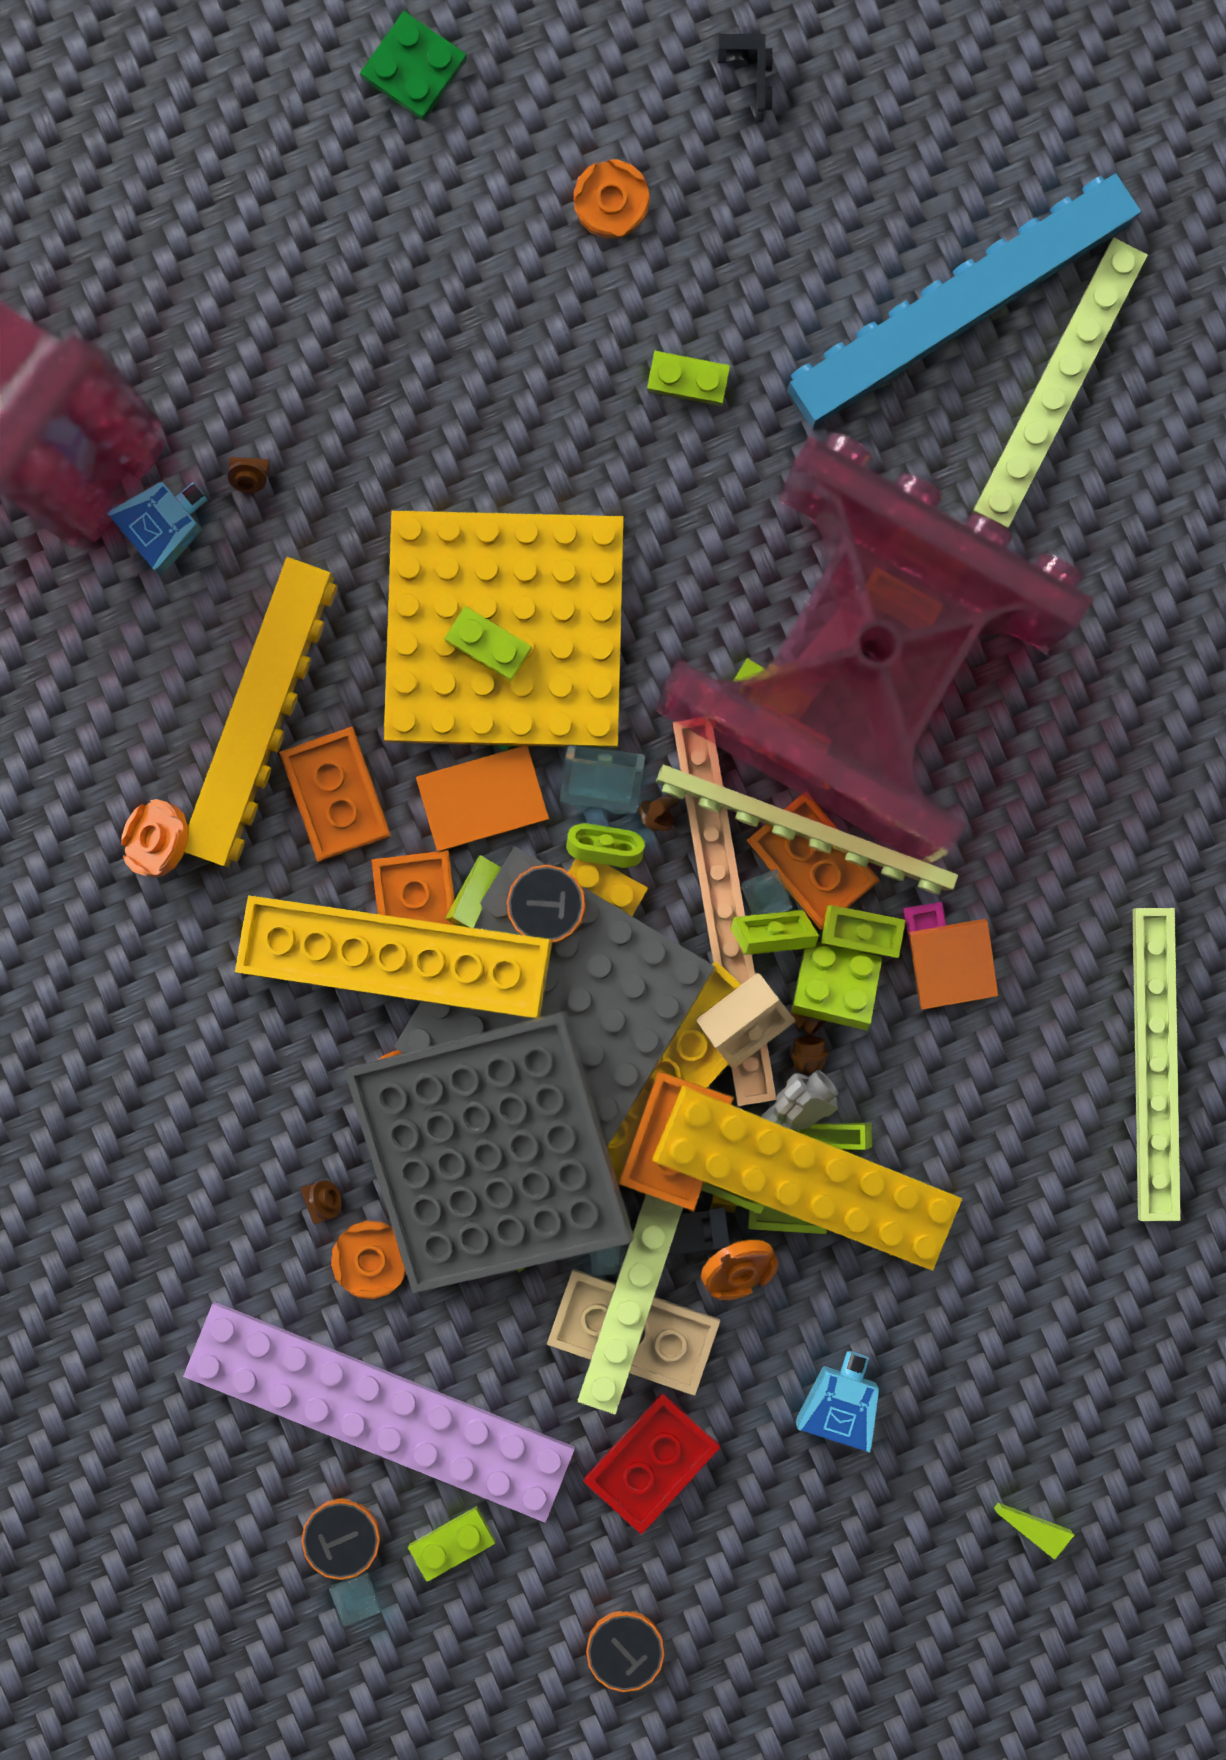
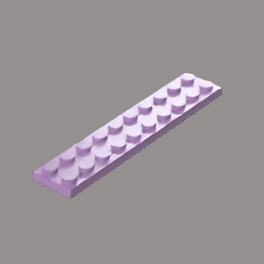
[183,1302,575,1523]

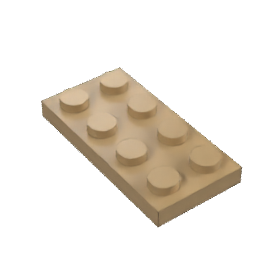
[547,1268,720,1396]

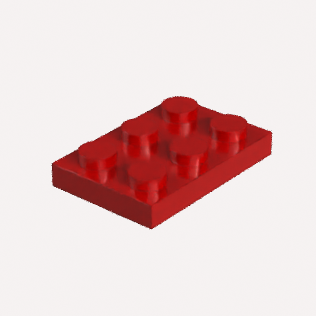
[583,1392,721,1535]

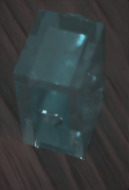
[559,745,646,814]

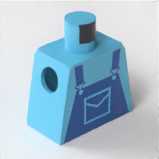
[107,482,208,575]
[796,1351,879,1452]

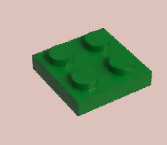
[360,11,467,121]

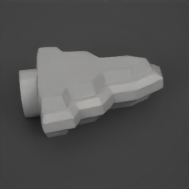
[761,1070,838,1131]

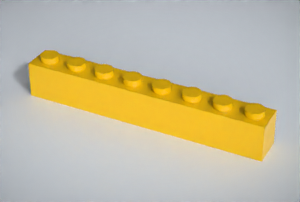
[184,557,338,867]

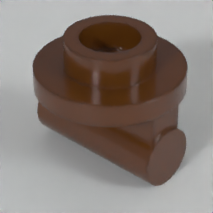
[228,457,270,493]
[638,794,680,831]
[300,1180,342,1225]

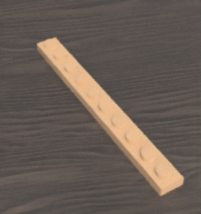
[673,716,776,1106]

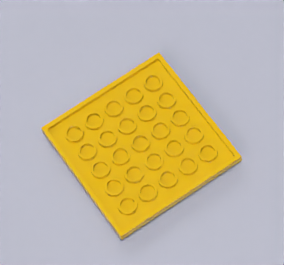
[384,511,623,748]

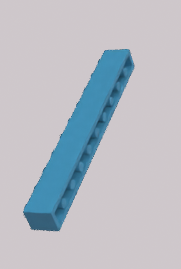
[787,173,1141,429]

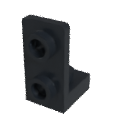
[717,34,773,123]
[667,1207,730,1256]

